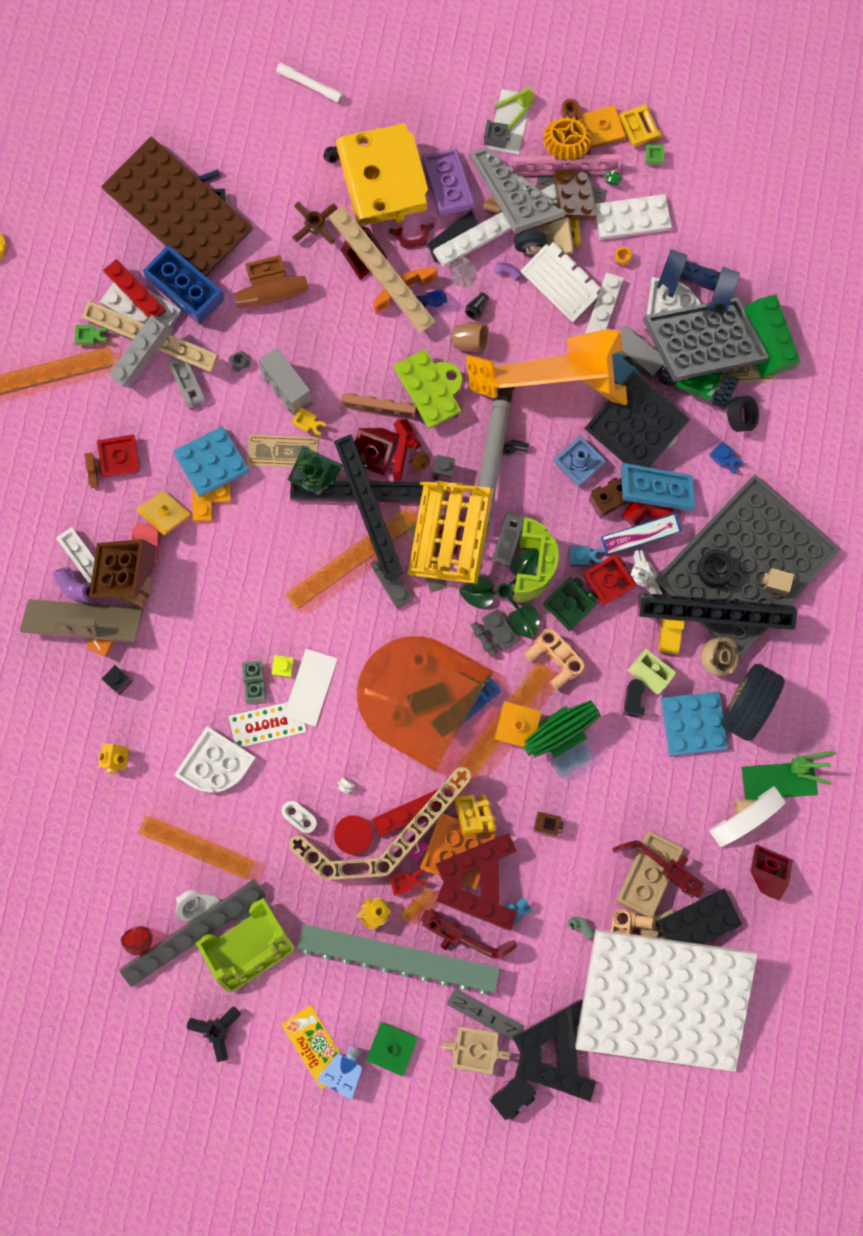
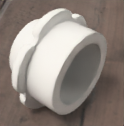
[337,777,356,794]

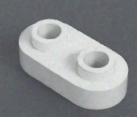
[282,801,317,834]

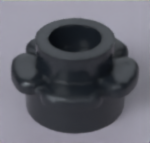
[323,146,339,164]

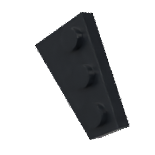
[428,210,478,262]

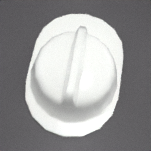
[176,890,220,921]

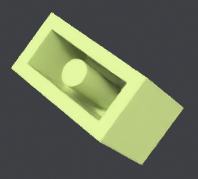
[627,649,676,695]

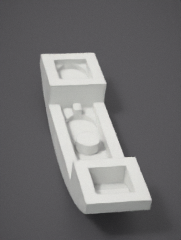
[709,786,786,847]

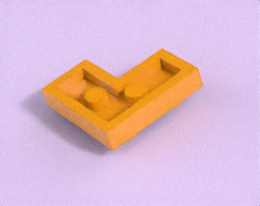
[192,483,231,522]

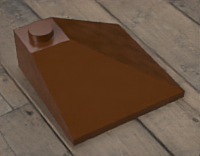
[89,539,157,599]

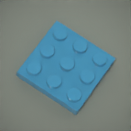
[173,426,249,498]
[661,691,728,756]

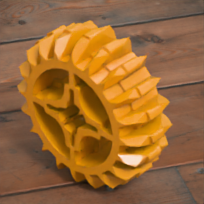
[543,115,592,161]

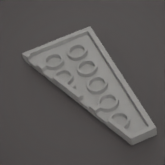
[470,147,565,233]

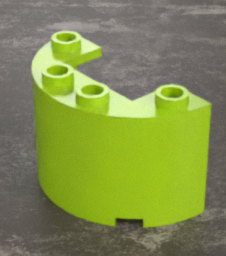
[513,518,559,603]

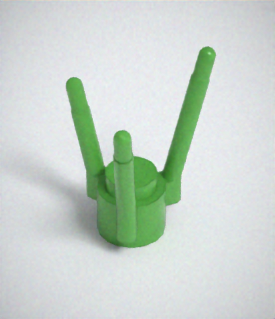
[791,751,835,784]

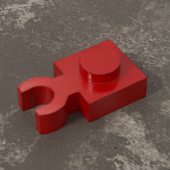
[393,419,422,450]
[389,870,426,896]

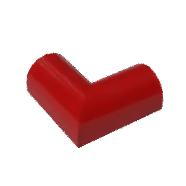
[621,502,674,526]

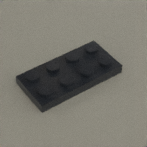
[655,888,743,945]

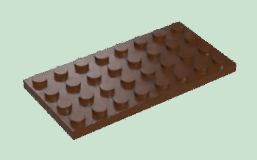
[101,136,253,277]

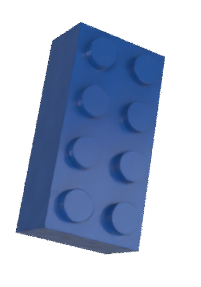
[143,245,225,325]

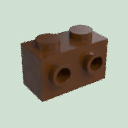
[589,477,632,518]

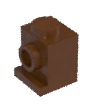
[533,812,564,837]

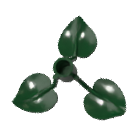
[459,548,539,638]

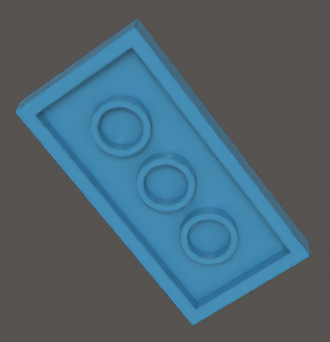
[621,463,695,512]

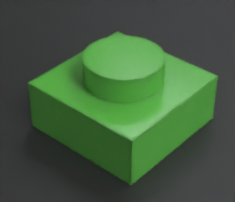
[645,144,664,165]

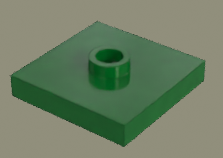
[365,1022,418,1077]

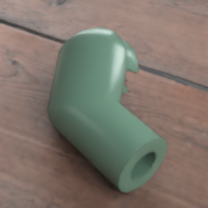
[568,917,595,940]

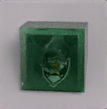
[287,446,343,495]

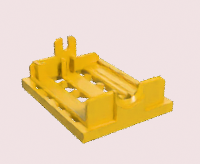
[408,481,494,584]

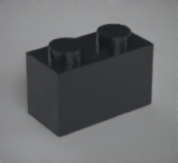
[489,1076,537,1121]

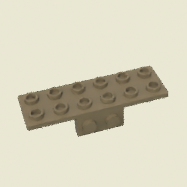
[20,599,142,642]

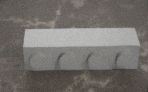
[108,315,173,388]

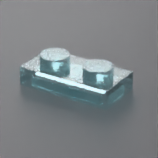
[550,741,594,778]

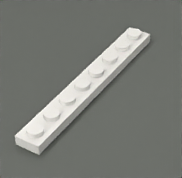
[433,184,558,267]

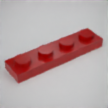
[103,258,166,319]
[372,789,451,837]

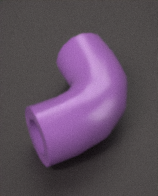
[52,566,96,603]

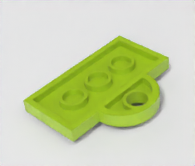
[393,349,462,430]

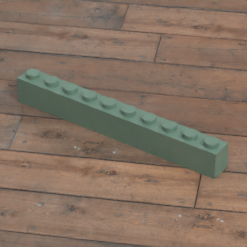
[298,924,500,995]

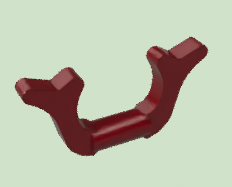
[389,223,434,248]

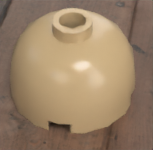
[701,637,739,676]

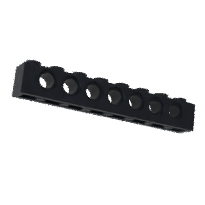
[637,593,798,630]

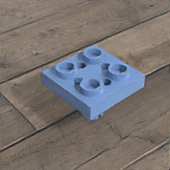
[553,435,606,488]

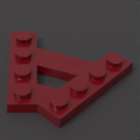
[436,833,518,932]

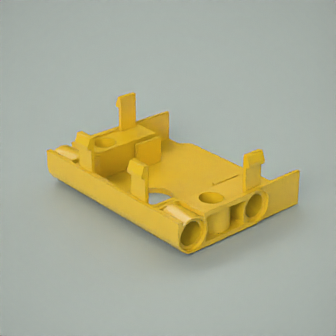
[336,123,428,226]

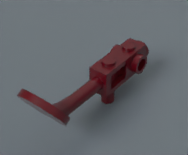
[612,840,705,898]
[420,909,518,959]

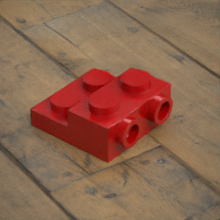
[582,554,636,607]

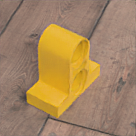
[658,619,684,654]

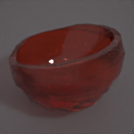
[121,926,153,956]

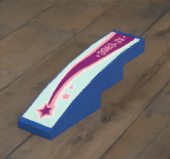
[601,513,682,555]

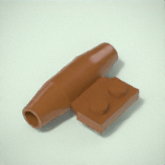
[234,255,309,308]

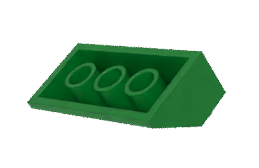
[744,294,801,378]

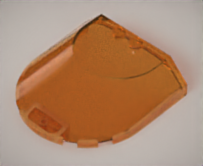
[357,636,494,772]

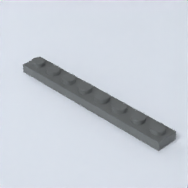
[119,879,266,987]

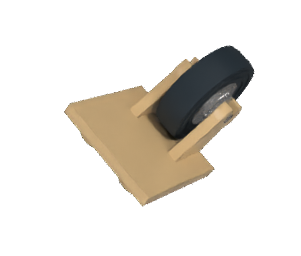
[514,217,574,257]

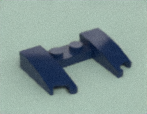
[657,249,740,311]

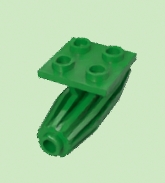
[523,700,601,759]

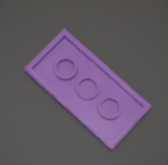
[422,148,475,216]

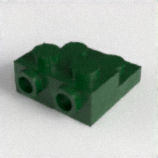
[543,577,599,631]

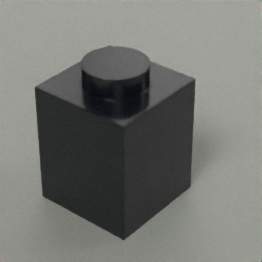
[102,665,133,696]

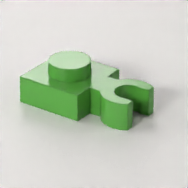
[75,325,108,345]

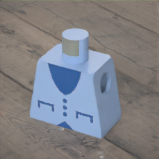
[317,1046,363,1100]

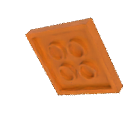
[420,814,496,890]

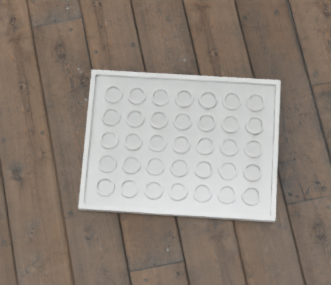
[575,929,757,1072]

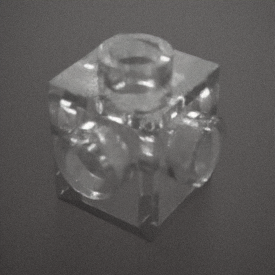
[447,256,478,288]

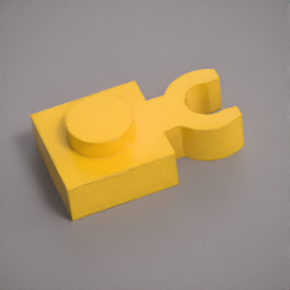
[291,407,327,437]

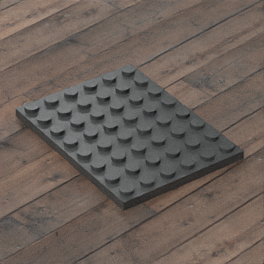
[655,474,840,658]

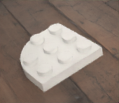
[644,277,701,331]
[174,727,256,793]

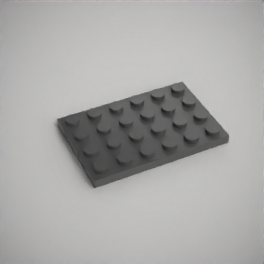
[643,297,770,382]

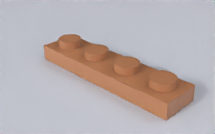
[341,393,416,419]

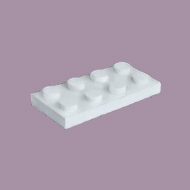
[595,194,672,240]
[100,283,182,327]

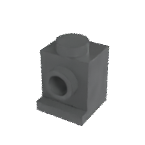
[484,119,511,148]

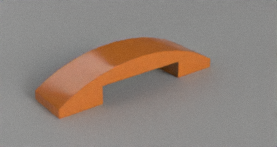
[373,268,438,314]

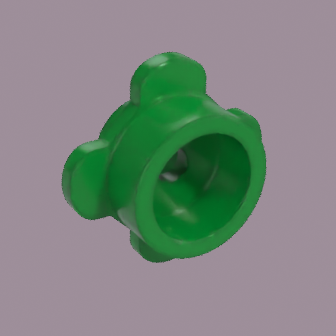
[604,171,623,185]

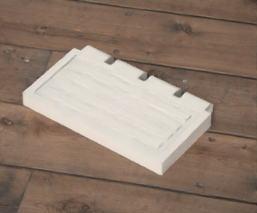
[520,242,601,323]

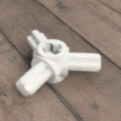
[630,550,662,594]

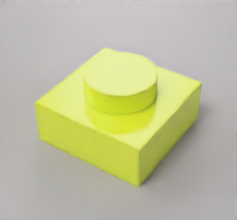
[272,655,294,678]

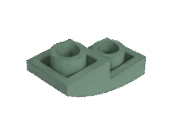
[242,660,266,704]

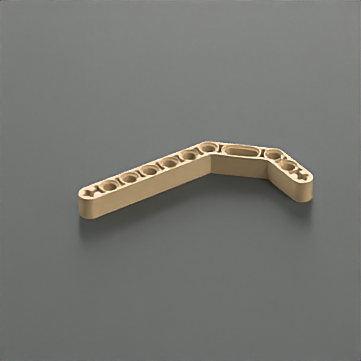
[289,767,472,880]

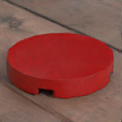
[334,815,373,855]

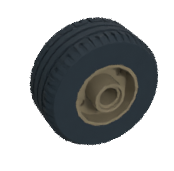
[721,664,785,741]

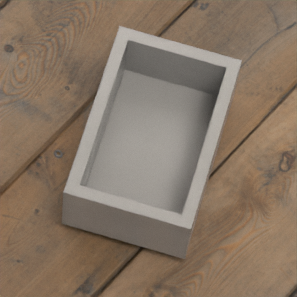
[259,347,312,416]

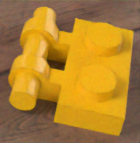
[454,794,496,835]

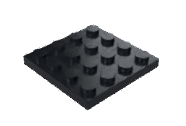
[584,371,691,468]

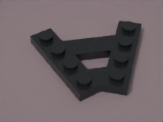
[512,999,596,1102]

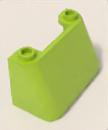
[196,898,295,992]

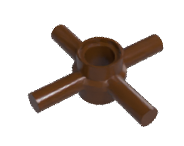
[292,201,338,244]

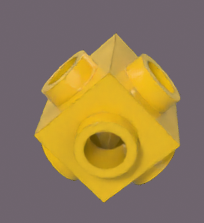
[98,744,129,774]
[356,897,391,930]

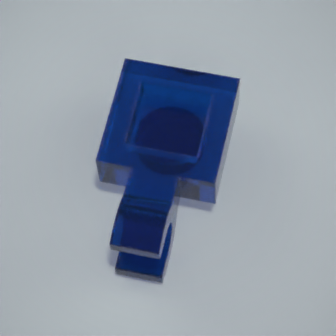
[416,289,448,308]

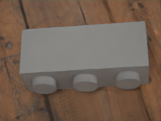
[619,325,665,382]

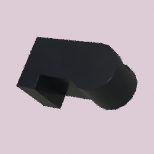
[623,679,645,718]

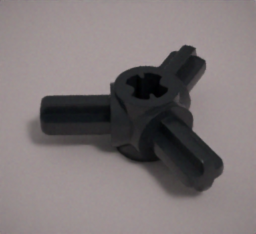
[186,1006,241,1062]

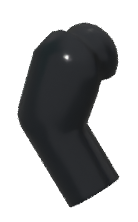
[503,439,529,456]

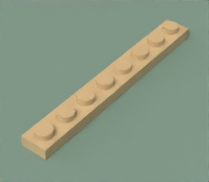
[329,206,435,334]
[81,300,219,373]

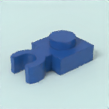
[709,441,744,474]

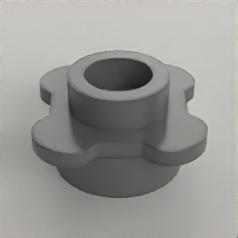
[229,351,250,372]

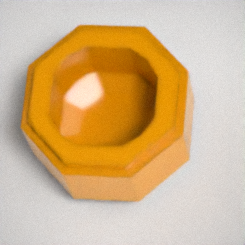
[614,246,633,266]

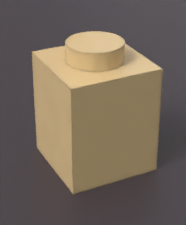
[762,568,794,597]

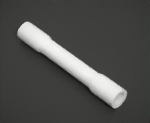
[276,62,343,104]

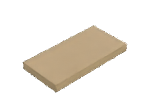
[615,830,684,918]

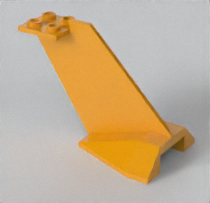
[466,329,627,405]

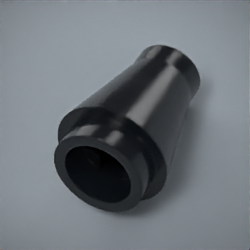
[465,292,489,320]

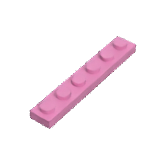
[512,154,622,176]

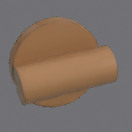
[483,196,502,214]

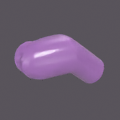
[494,262,522,281]

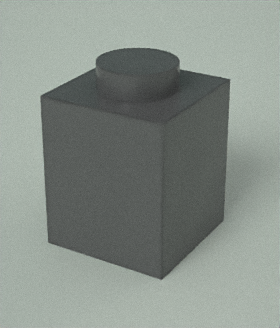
[433,455,455,483]

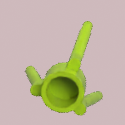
[493,87,535,130]

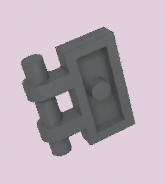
[471,609,519,658]

